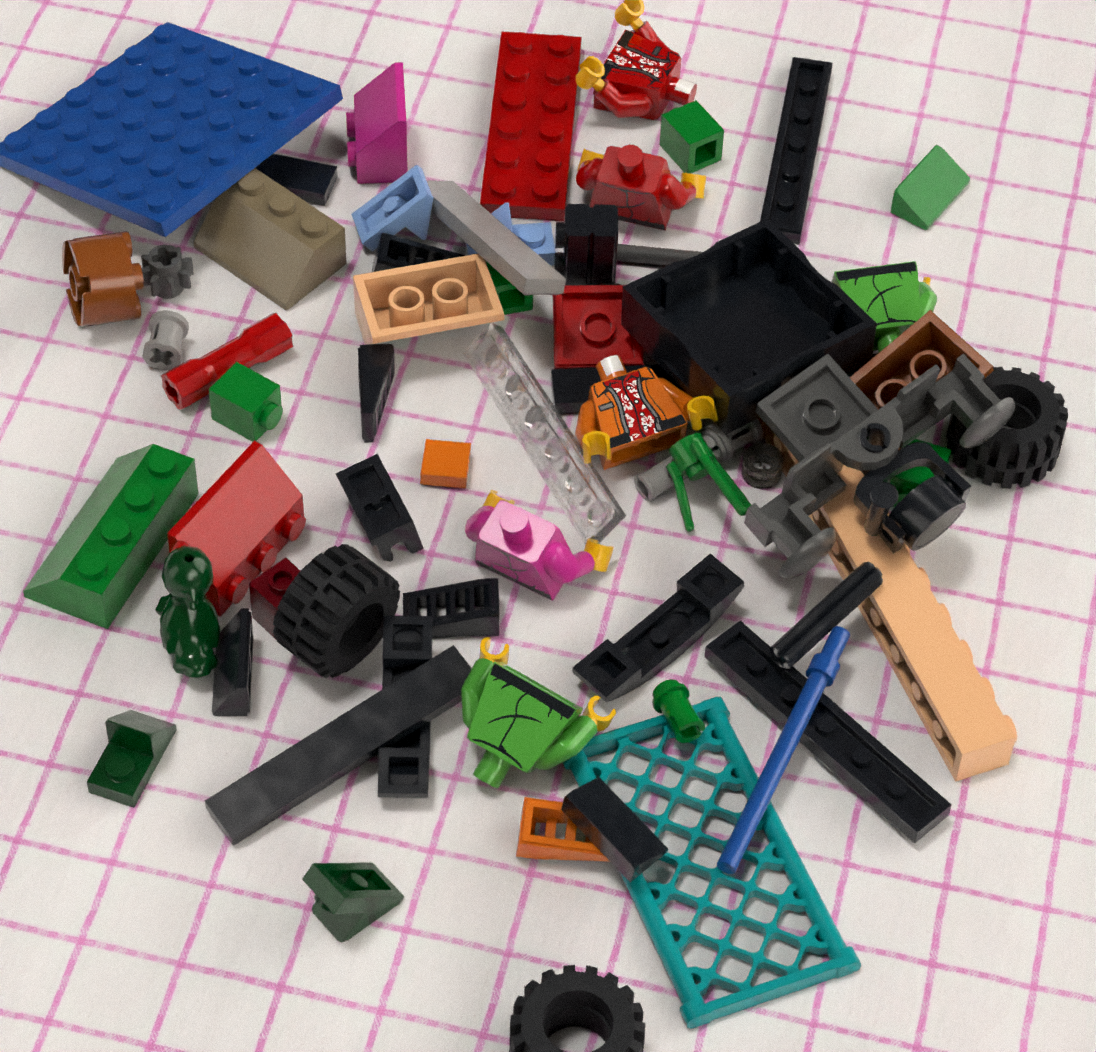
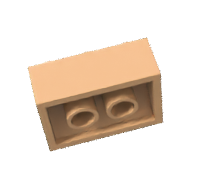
[353,254,504,344]

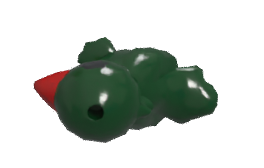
[155,540,220,678]

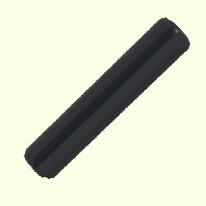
[770,561,883,670]

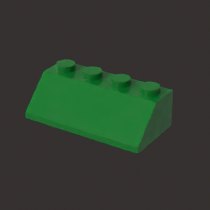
[23,444,199,629]

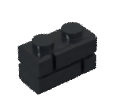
[554,204,618,285]

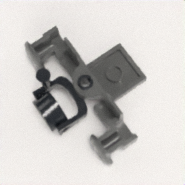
[744,353,1015,579]

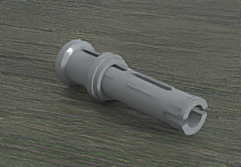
[634,419,764,501]

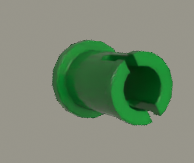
[652,679,705,743]

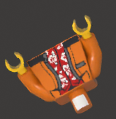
[575,355,718,470]

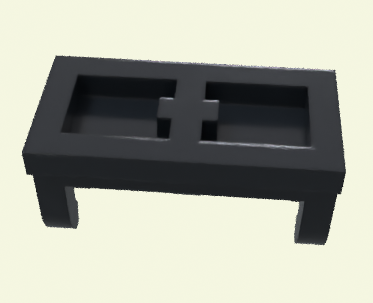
[335,453,424,562]

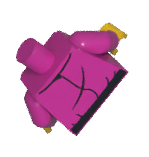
[465,490,614,601]

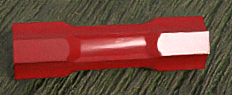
[160,313,294,410]

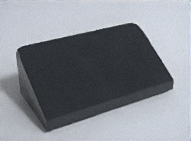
[212,608,254,716]
[561,777,668,883]

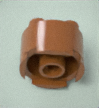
[62,231,144,326]

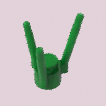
[666,433,751,532]

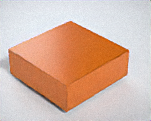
[420,439,471,488]

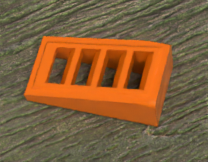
[516,797,609,861]

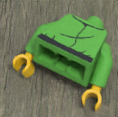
[831,261,937,353]
[461,637,616,789]

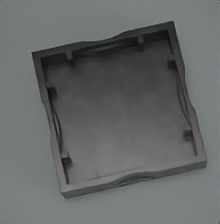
[621,218,877,435]

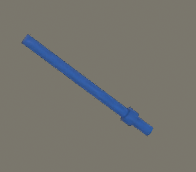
[716,626,850,874]

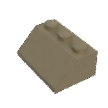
[193,168,347,311]

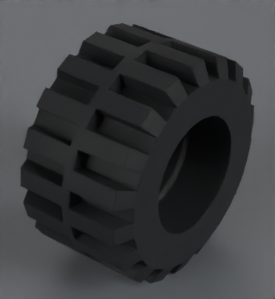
[946,367,1068,489]
[273,544,400,678]
[509,965,645,1052]

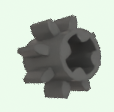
[141,245,194,299]

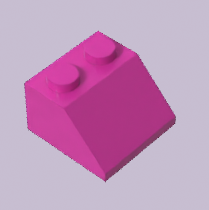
[346,62,408,184]

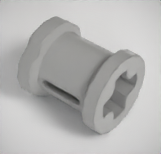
[142,310,189,370]

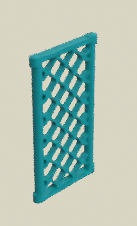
[563,697,862,1028]

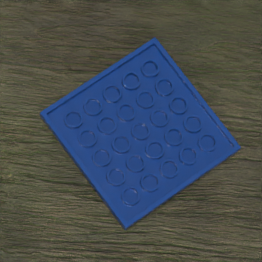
[0,22,343,237]

